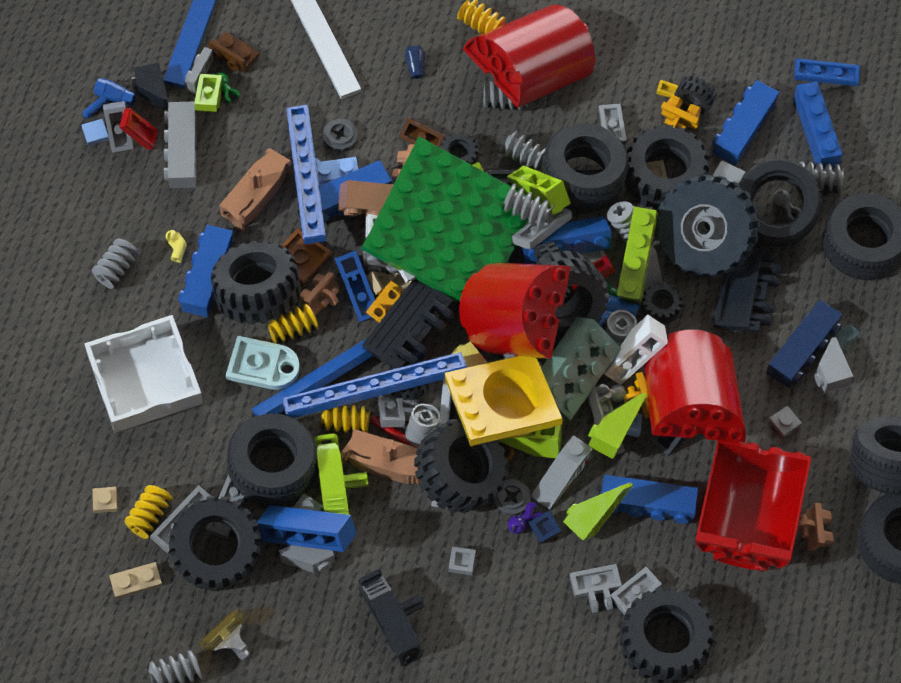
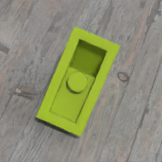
[194,74,222,112]

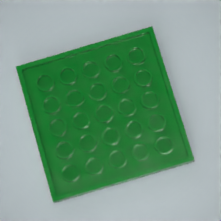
[361,137,534,303]

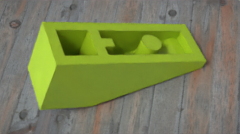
[507,166,570,215]
[588,393,646,459]
[499,425,562,458]
[563,483,634,541]

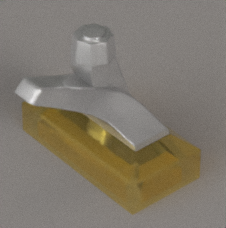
[197,609,249,660]

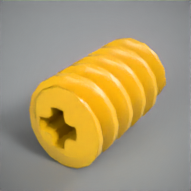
[457,0,506,34]
[268,304,318,344]
[321,404,370,433]
[124,485,173,539]

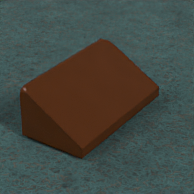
[399,117,446,147]

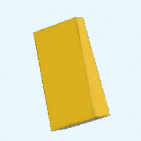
[656,80,678,98]

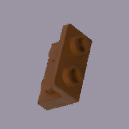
[209,31,260,73]

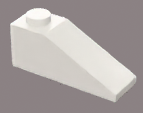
[604,315,668,385]

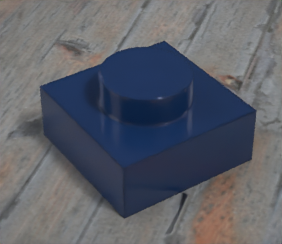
[528,511,561,543]

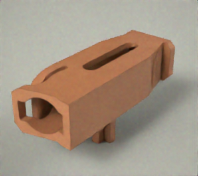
[219,148,293,232]
[341,429,421,484]

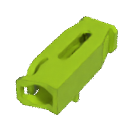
[314,434,368,515]

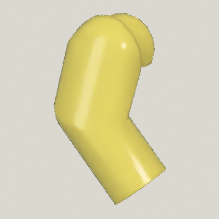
[166,230,187,263]

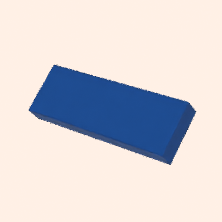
[794,58,860,86]

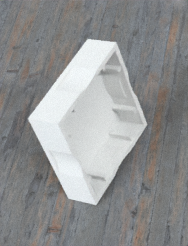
[84,315,203,433]

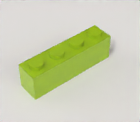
[617,207,658,303]

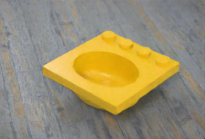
[445,356,562,446]

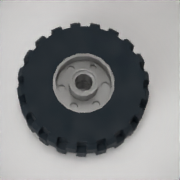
[655,175,760,278]

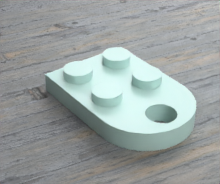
[226,336,300,390]

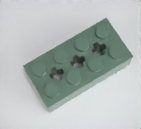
[541,317,621,421]

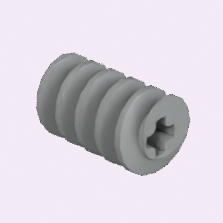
[483,81,527,111]
[500,130,546,170]
[800,162,844,193]
[504,184,554,228]
[607,201,634,243]
[92,238,140,289]
[148,650,202,683]

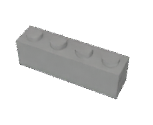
[164,102,196,188]

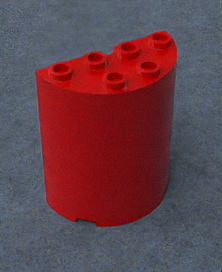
[463,5,596,108]
[459,263,571,359]
[644,330,746,443]
[695,440,811,571]

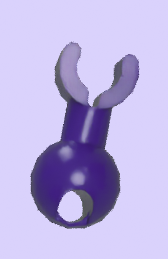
[508,502,543,534]

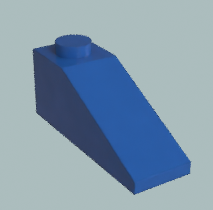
[334,251,375,322]

